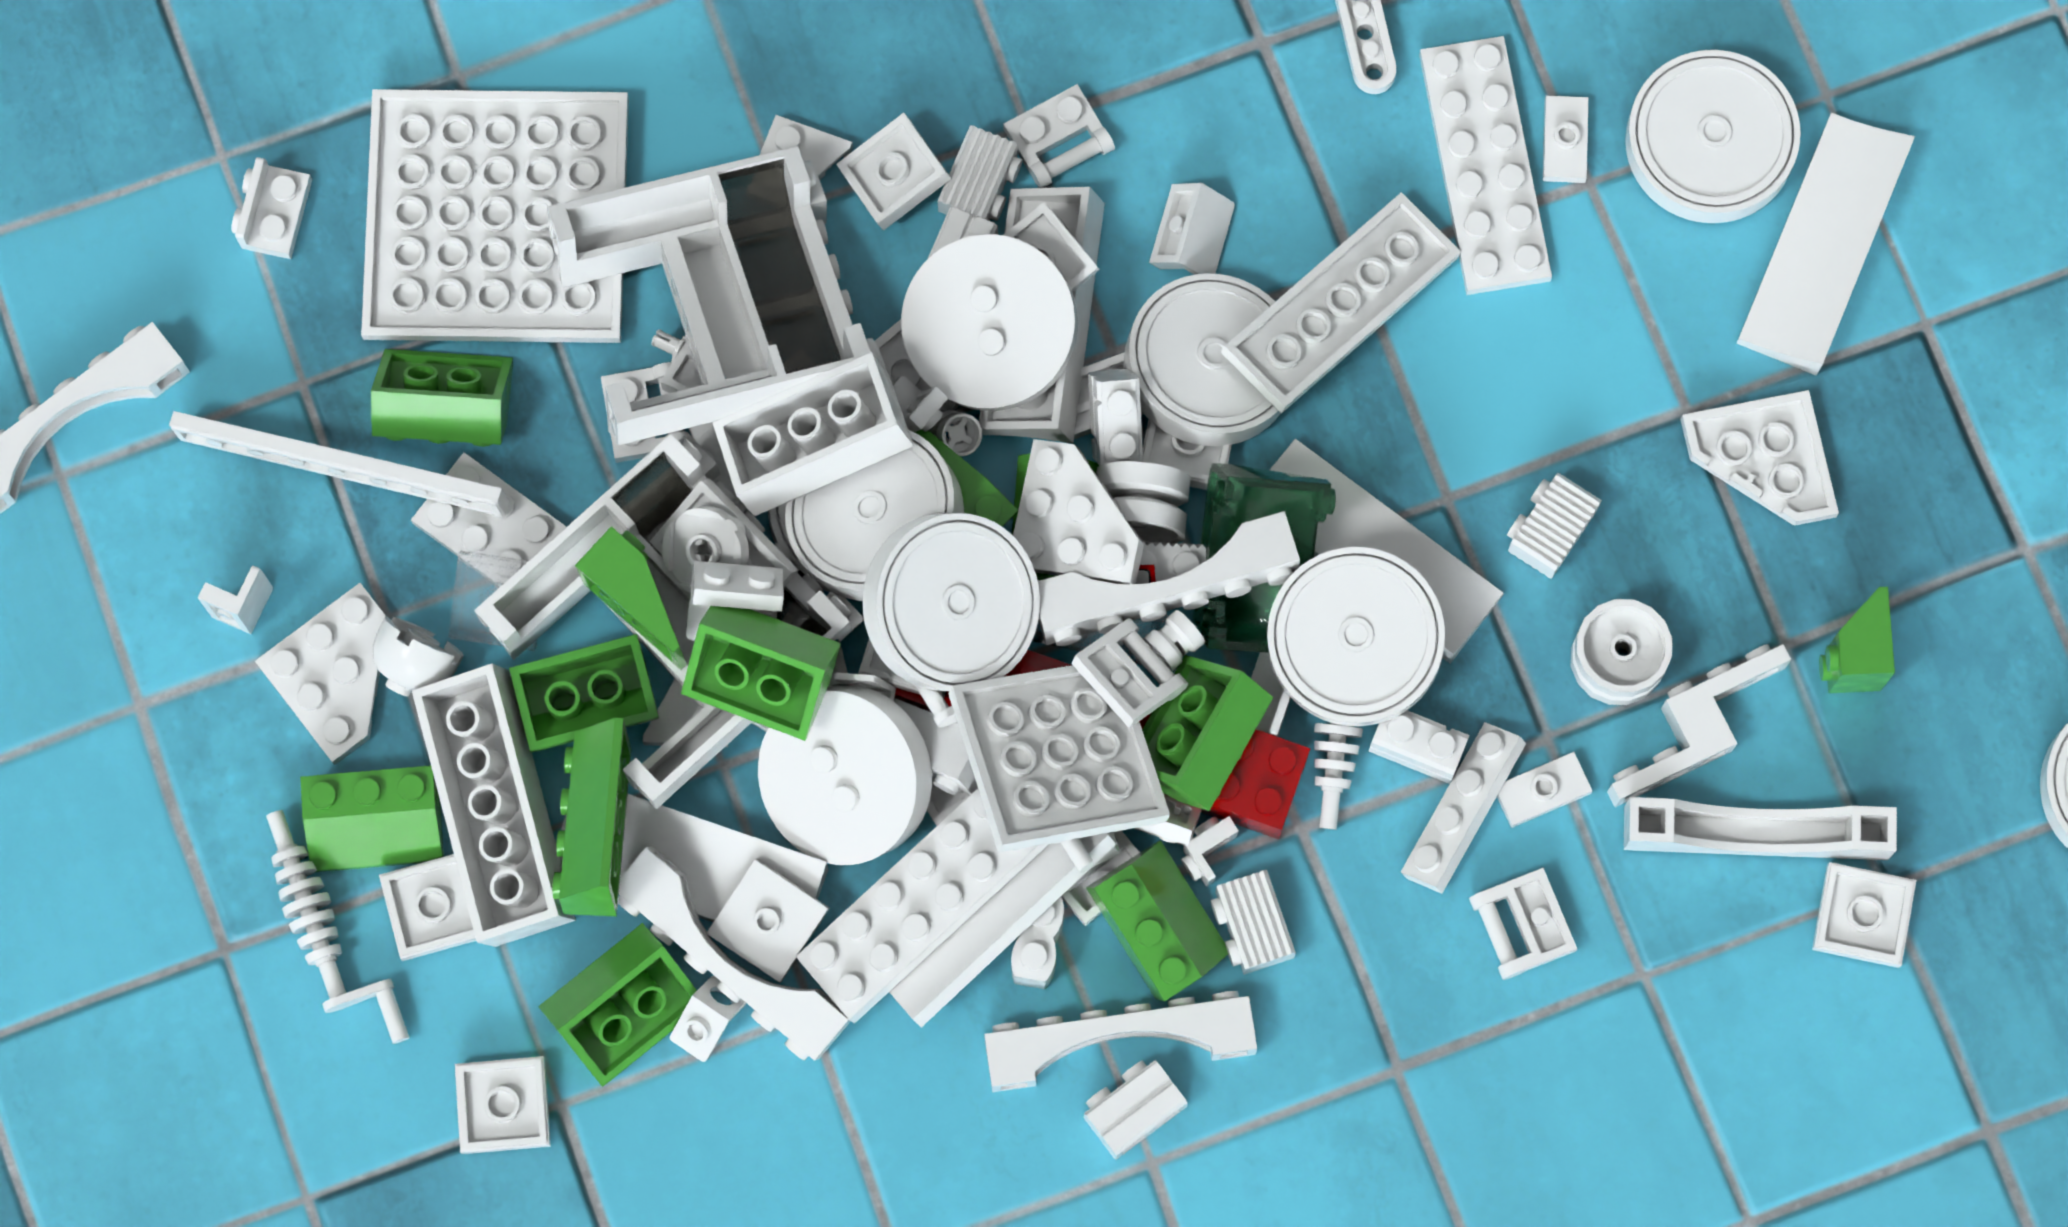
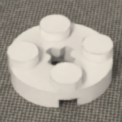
[662,506,749,593]

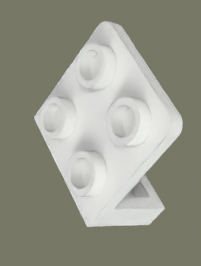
[686,561,784,641]

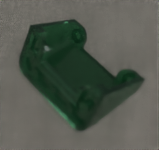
[1192,463,1336,653]

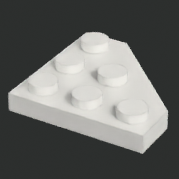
[1680,390,1839,526]
[1013,439,1144,584]
[255,583,386,765]

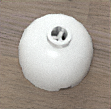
[373,616,464,697]

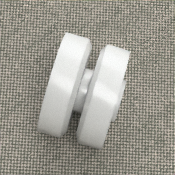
[1096,461,1191,543]
[1571,599,1672,705]

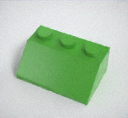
[371,349,513,447]
[681,606,841,741]
[509,634,659,753]
[1142,655,1274,811]
[300,765,444,872]
[1086,840,1228,1001]
[538,923,697,1087]

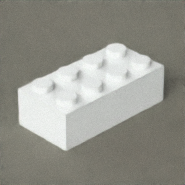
[713,352,914,516]

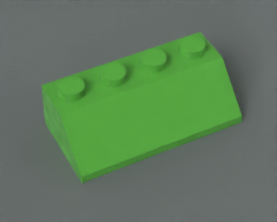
[552,718,632,917]

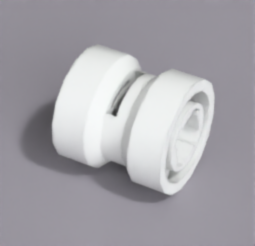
[928,409,982,456]
[1143,610,1205,671]

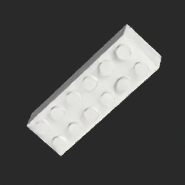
[412,663,576,947]

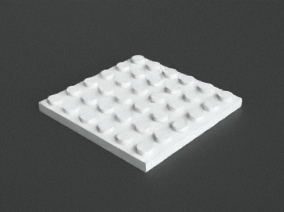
[361,89,629,343]

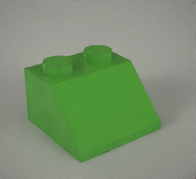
[1819,587,1895,693]

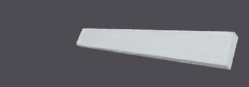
[169,411,510,517]

